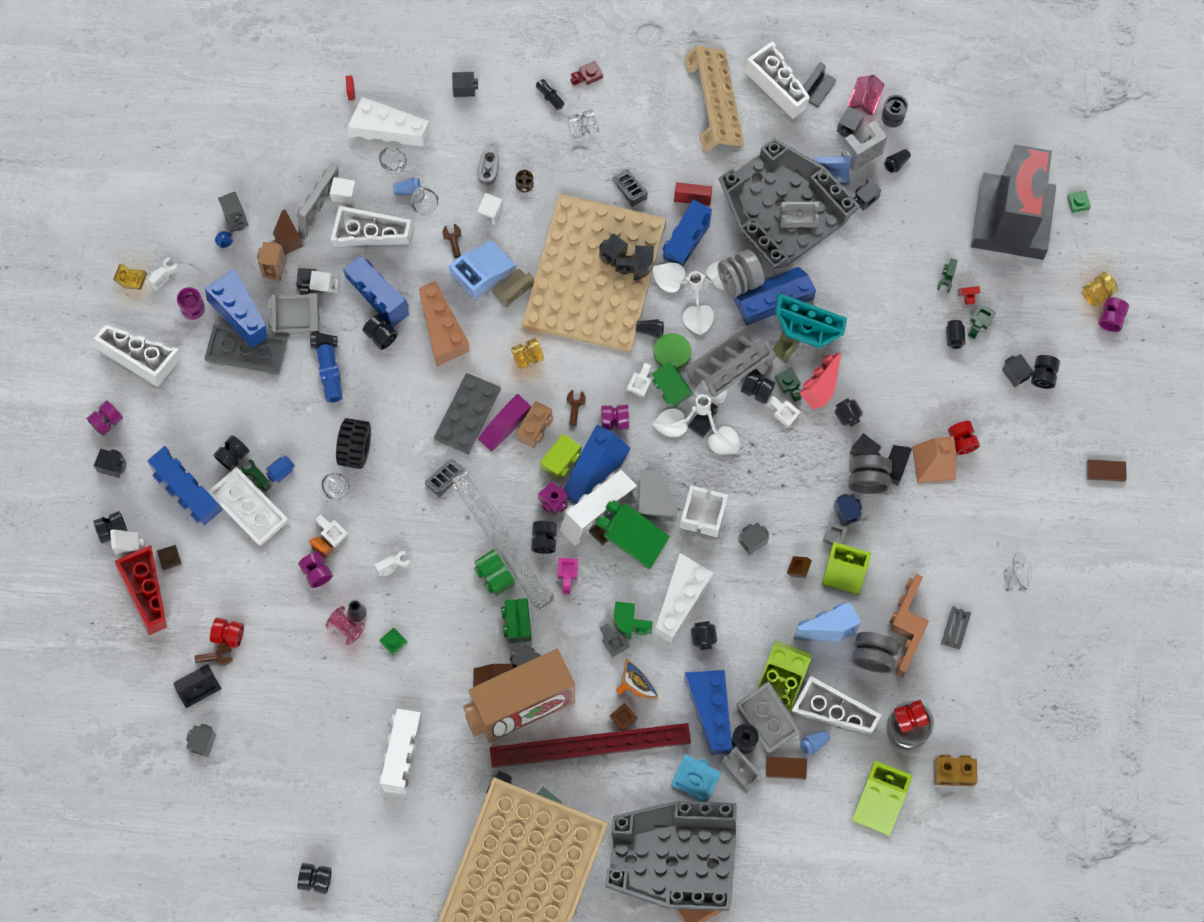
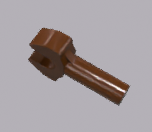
[442,224,461,258]
[567,390,586,426]
[194,645,233,666]

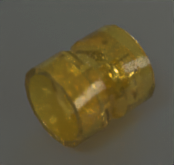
[1082,272,1118,307]
[511,338,544,370]

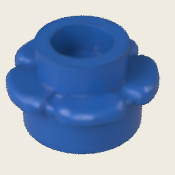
[215,231,233,248]

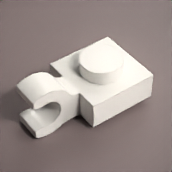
[148,257,178,291]
[627,363,652,398]
[766,396,801,427]
[315,514,348,548]
[375,551,411,577]

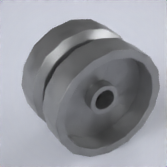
[849,455,892,494]
[851,632,899,673]
[886,701,934,750]

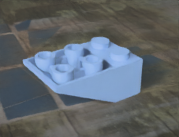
[449,240,516,300]
[793,602,861,641]

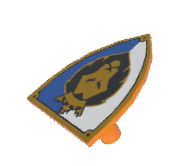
[616,659,658,699]

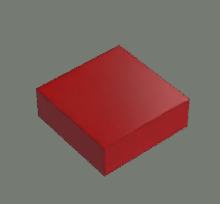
[346,75,355,101]

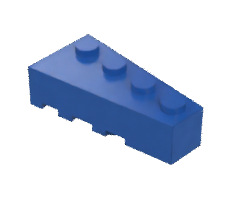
[684,670,732,755]

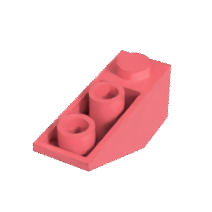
[799,353,841,409]

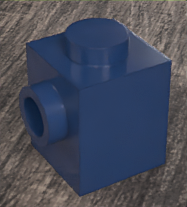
[834,494,862,526]

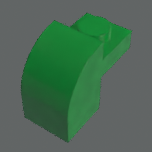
[614,601,653,639]

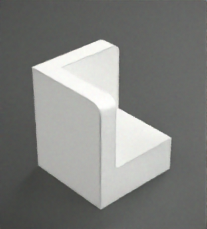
[330,177,355,205]
[478,193,503,225]
[309,271,341,294]

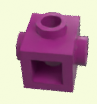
[538,481,568,515]

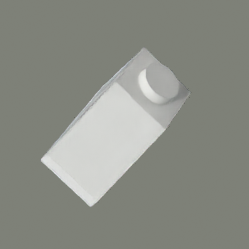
[110,530,146,559]

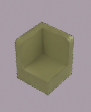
[772,331,800,363]

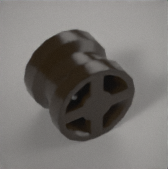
[515,170,534,193]

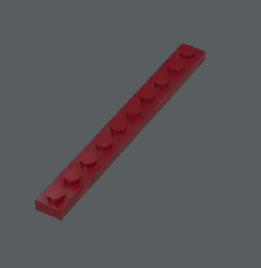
[489,723,691,768]

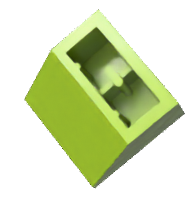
[821,542,871,595]

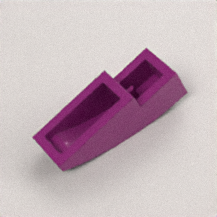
[478,394,531,452]

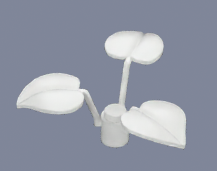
[653,261,725,335]
[653,380,740,455]

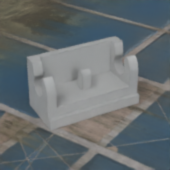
[780,202,819,228]
[720,747,763,794]

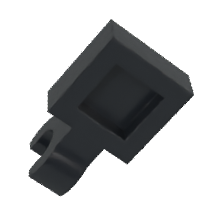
[296,268,317,295]
[688,403,718,438]

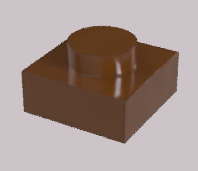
[787,556,812,578]
[609,703,638,731]

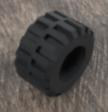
[336,418,371,469]

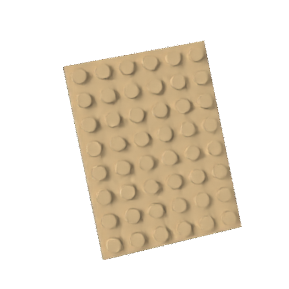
[522,193,666,353]
[438,777,609,922]

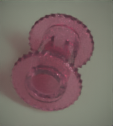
[325,606,366,645]

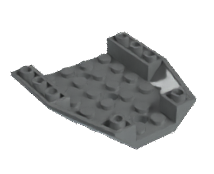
[718,138,860,269]
[605,801,737,911]

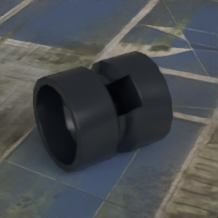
[881,95,908,128]
[362,314,398,350]
[1031,355,1060,389]
[741,370,775,404]
[213,435,250,471]
[93,511,128,544]
[531,520,557,554]
[731,723,759,755]
[297,863,332,894]

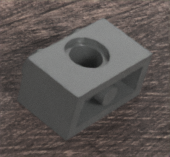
[218,191,249,232]

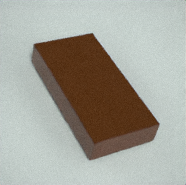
[1087,459,1127,482]
[766,756,807,780]

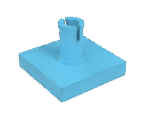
[671,754,721,802]

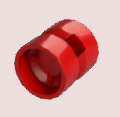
[948,420,980,455]
[209,617,244,648]
[894,699,930,733]

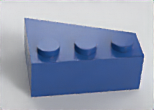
[662,199,712,267]

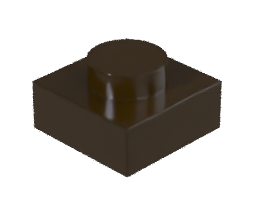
[589,525,609,547]
[157,545,182,570]

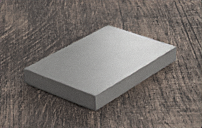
[736,681,802,754]

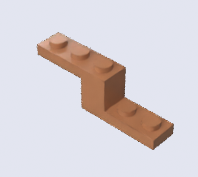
[889,574,929,677]

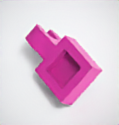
[558,558,578,594]

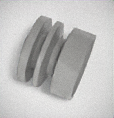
[717,249,765,298]

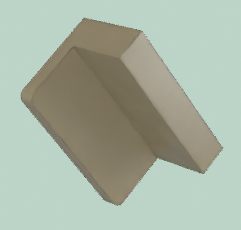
[492,269,534,307]

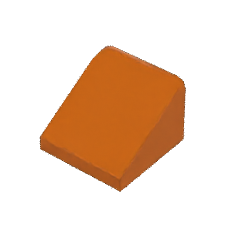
[309,536,334,558]

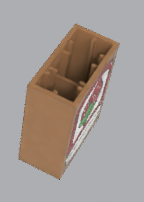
[463,648,575,743]

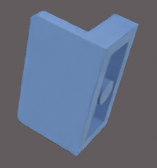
[813,156,851,184]

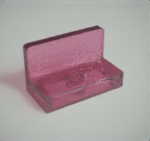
[848,75,885,115]

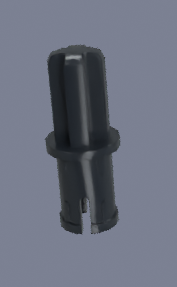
[536,79,565,110]

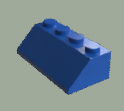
[733,267,816,326]

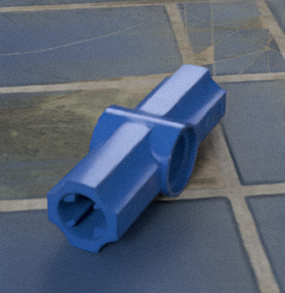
[316,344,343,403]

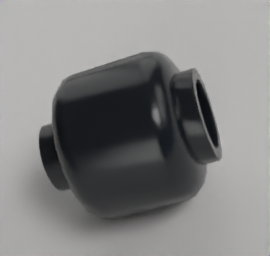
[834,398,863,427]
[690,621,718,650]

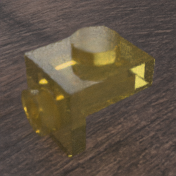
[113,264,148,290]

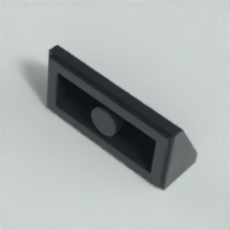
[888,445,913,486]

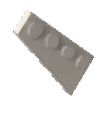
[297,163,338,240]

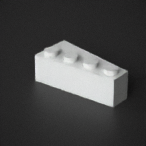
[330,206,414,247]
[94,325,181,387]
[560,470,637,546]
[791,676,882,735]

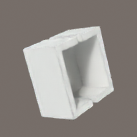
[680,485,728,538]

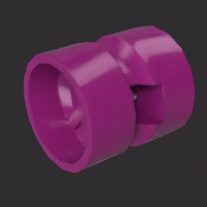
[177,287,205,320]
[1098,297,1129,332]
[86,400,123,436]
[601,404,629,430]
[298,551,333,588]

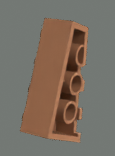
[419,281,470,367]

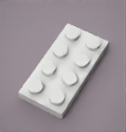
[208,467,289,547]

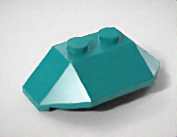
[775,293,847,349]

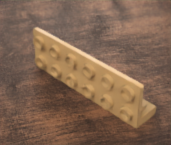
[685,45,744,152]

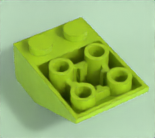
[757,640,813,713]
[852,761,913,836]

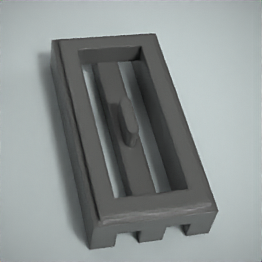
[941,606,971,650]

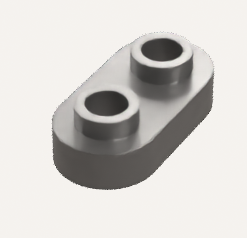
[478,149,499,185]

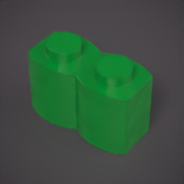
[473,549,516,596]

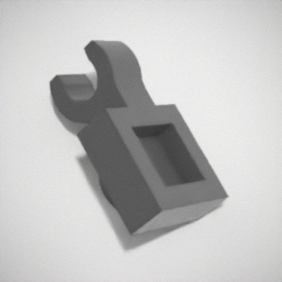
[600,621,630,658]

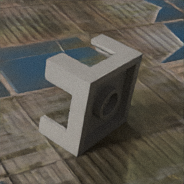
[841,121,887,172]

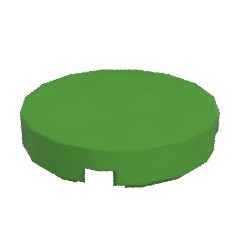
[654,333,691,369]

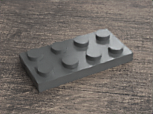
[205,324,288,374]
[434,373,501,455]

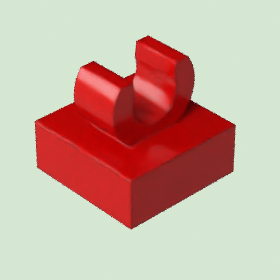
[957,286,980,305]

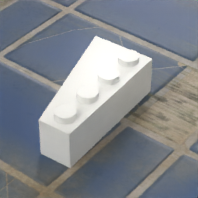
[744,41,810,119]
[347,97,430,146]
[655,553,713,643]
[379,709,422,795]

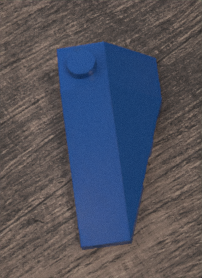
[564,425,630,504]

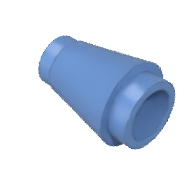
[393,177,421,195]
[800,730,831,755]

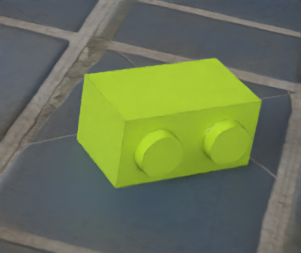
[540,433,581,481]

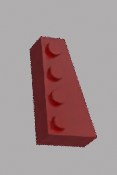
[115,545,167,635]

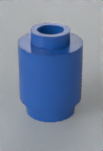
[266,455,295,483]

